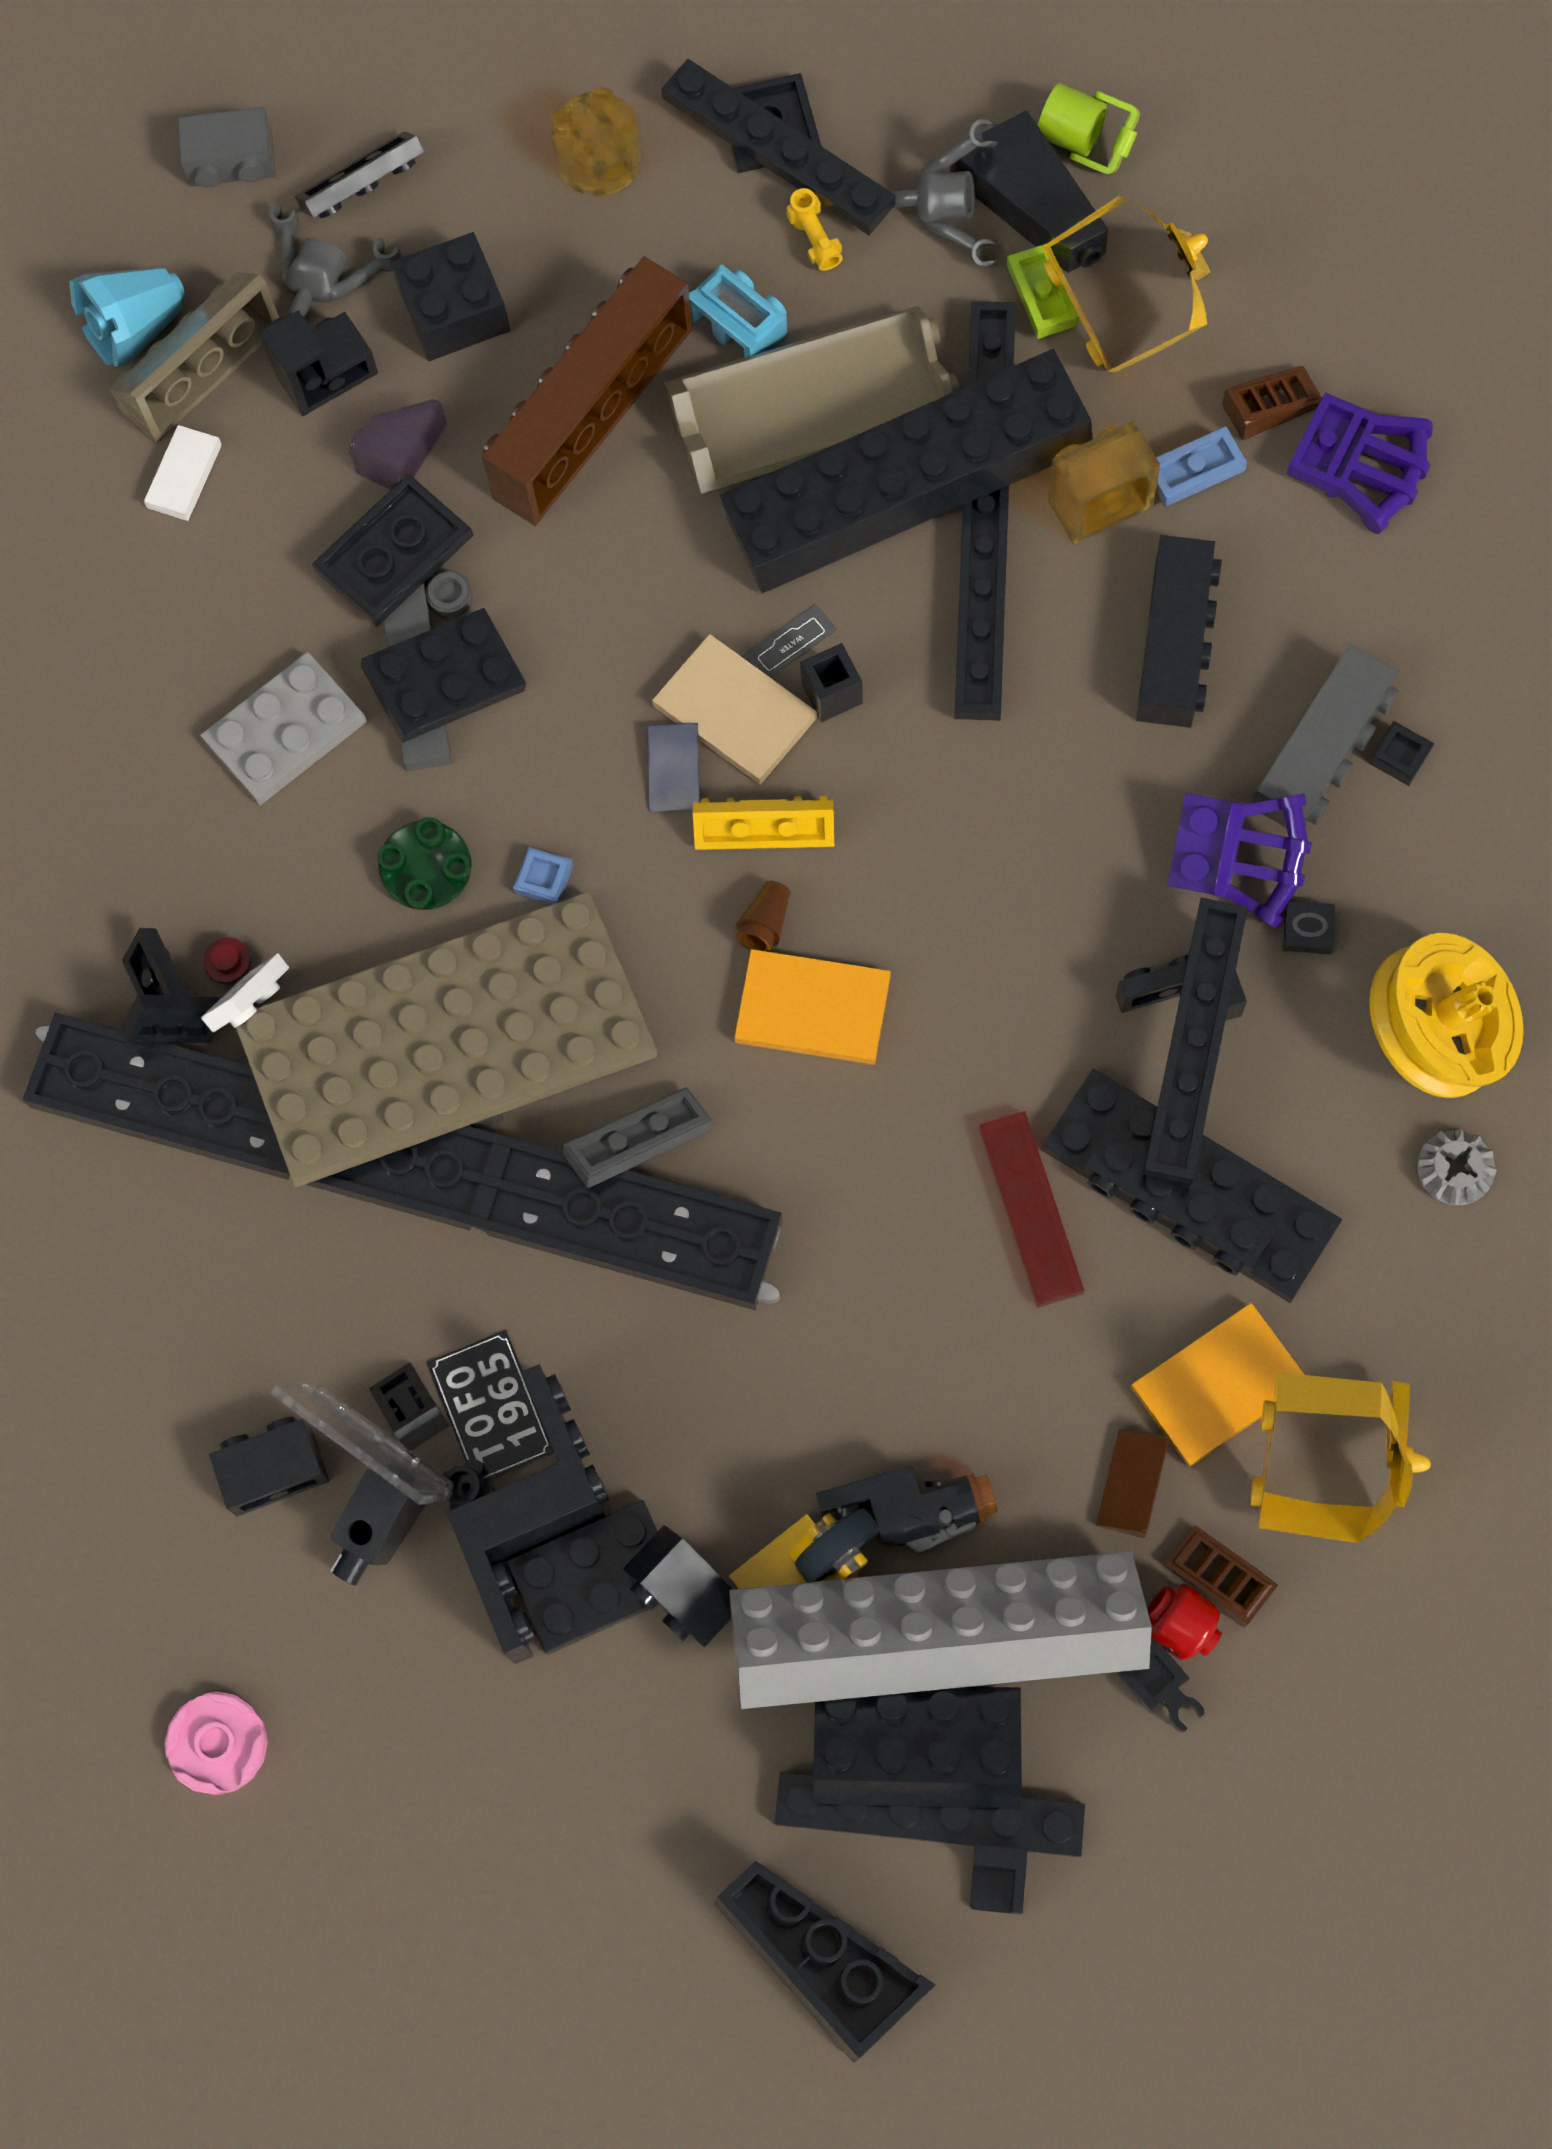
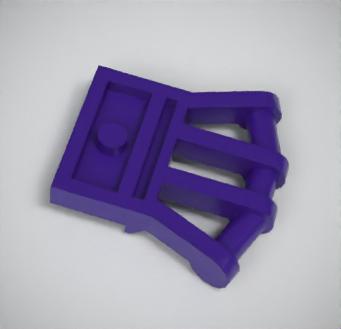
[1286,392,1433,534]
[1167,793,1312,928]

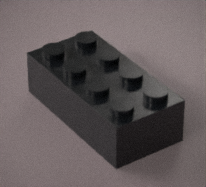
[813,1686,1022,1809]

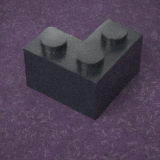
[260,310,378,417]

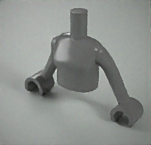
[891,119,1000,267]
[269,204,402,318]

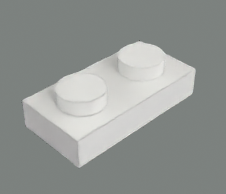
[201,953,289,1032]

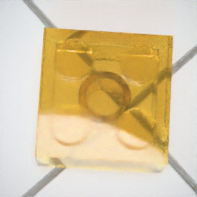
[1048,420,1160,545]

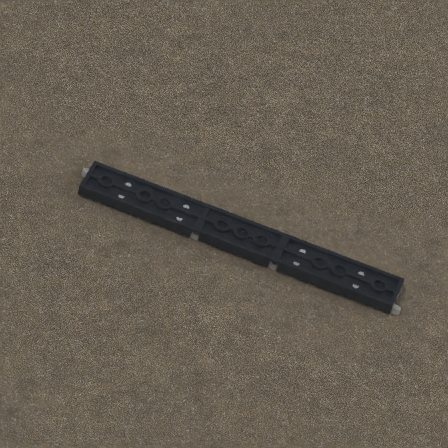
[22,1012,783,1311]

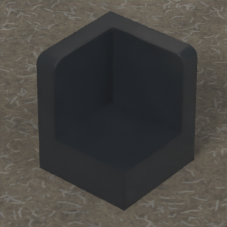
[970,1844,1028,1915]

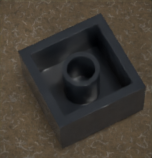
[391,232,511,362]

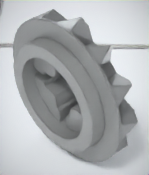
[1417,1128,1497,1205]

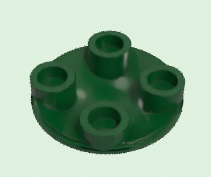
[378,817,472,910]

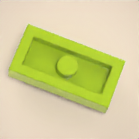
[1007,244,1080,339]

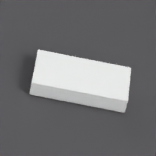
[144,425,222,521]

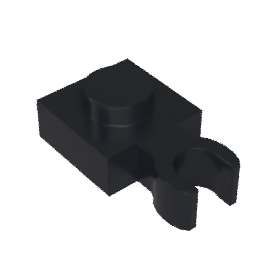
[1117,1641,1205,1733]

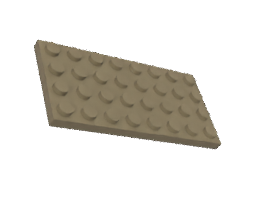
[236,892,657,1188]

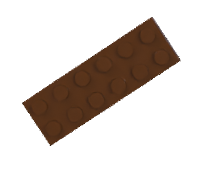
[482,256,693,527]

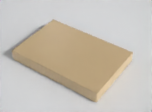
[652,634,817,785]

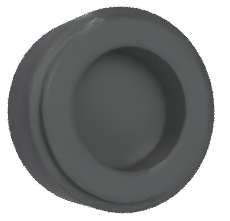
[426,571,473,619]

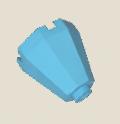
[69,267,185,367]

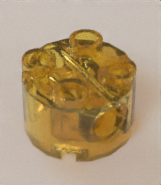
[551,87,642,196]

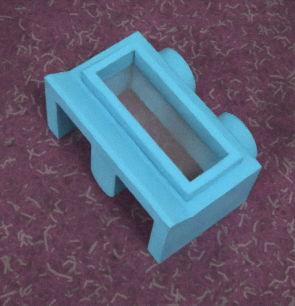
[689,264,788,358]

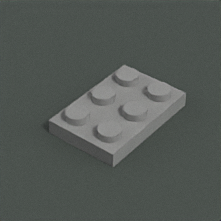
[200,652,367,806]

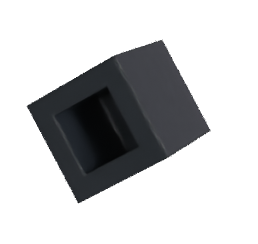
[800,643,863,722]

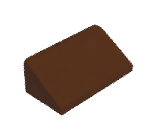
[1096,1429,1169,1538]

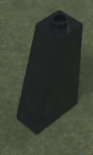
[950,110,1108,273]

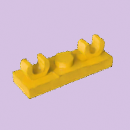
[693,796,834,850]

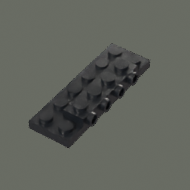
[1042,1068,1342,1303]

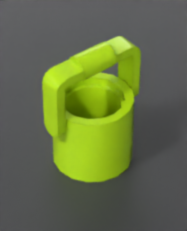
[1038,83,1140,174]

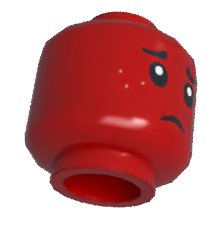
[1147,1584,1222,1660]

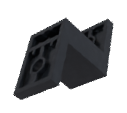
[447,1364,609,1664]

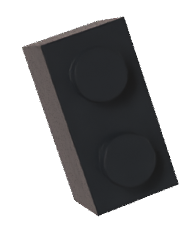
[209,1417,330,1517]
[623,1525,733,1647]

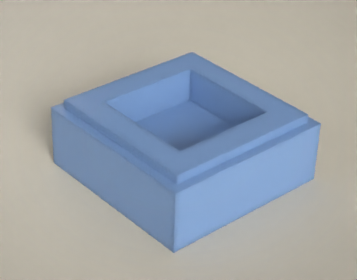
[513,847,574,905]

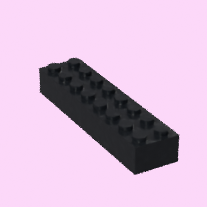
[720,348,1094,594]

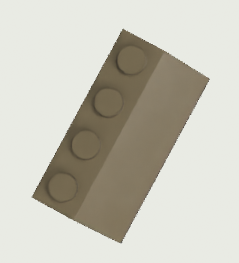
[109,272,279,443]

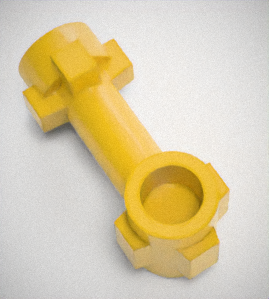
[786,188,843,271]

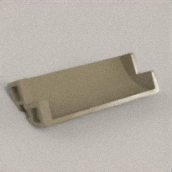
[663,306,960,494]

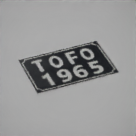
[427,1330,554,1480]

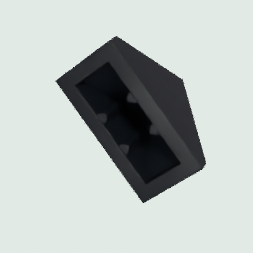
[369,1362,450,1452]

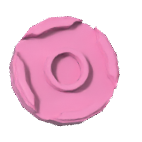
[164,1691,268,1795]

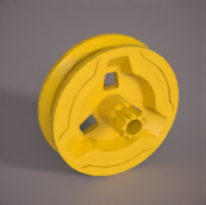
[1369,933,1524,1098]

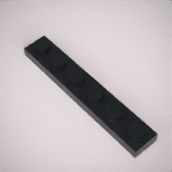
[661,59,896,236]
[1144,897,1248,1185]
[775,1772,1085,1857]

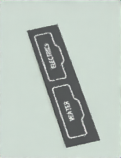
[741,604,837,677]

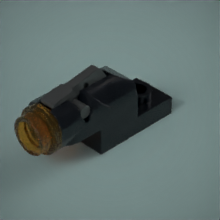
[816,1466,998,1554]

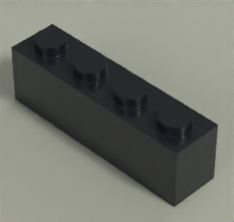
[1136,535,1222,728]

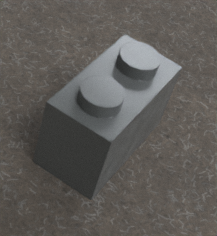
[178,107,276,187]

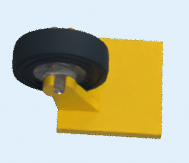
[729,1509,880,1589]

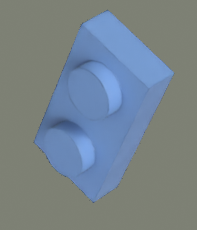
[1144,426,1247,507]

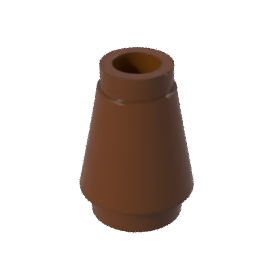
[736,881,791,952]

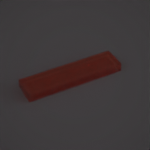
[979,1111,1084,1308]

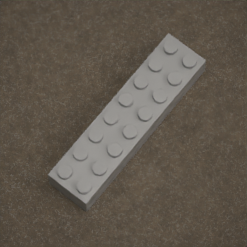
[729,1551,1152,1709]

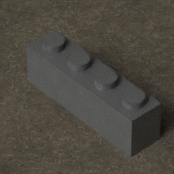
[1253,643,1399,827]

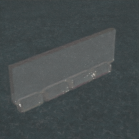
[271,1384,454,1505]

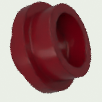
[203,938,251,984]

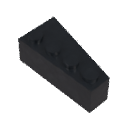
[714,1861,936,2063]

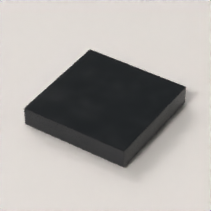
[730,73,822,173]

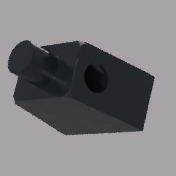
[330,1469,431,1586]

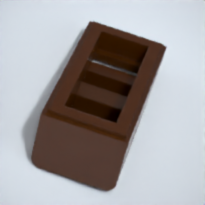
[1222,366,1322,440]
[1164,1525,1278,1628]

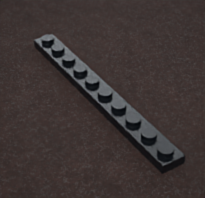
[954,302,1016,721]

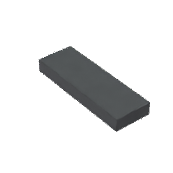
[563,1087,712,1188]

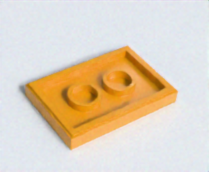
[735,949,891,1065]
[1130,1303,1305,1468]

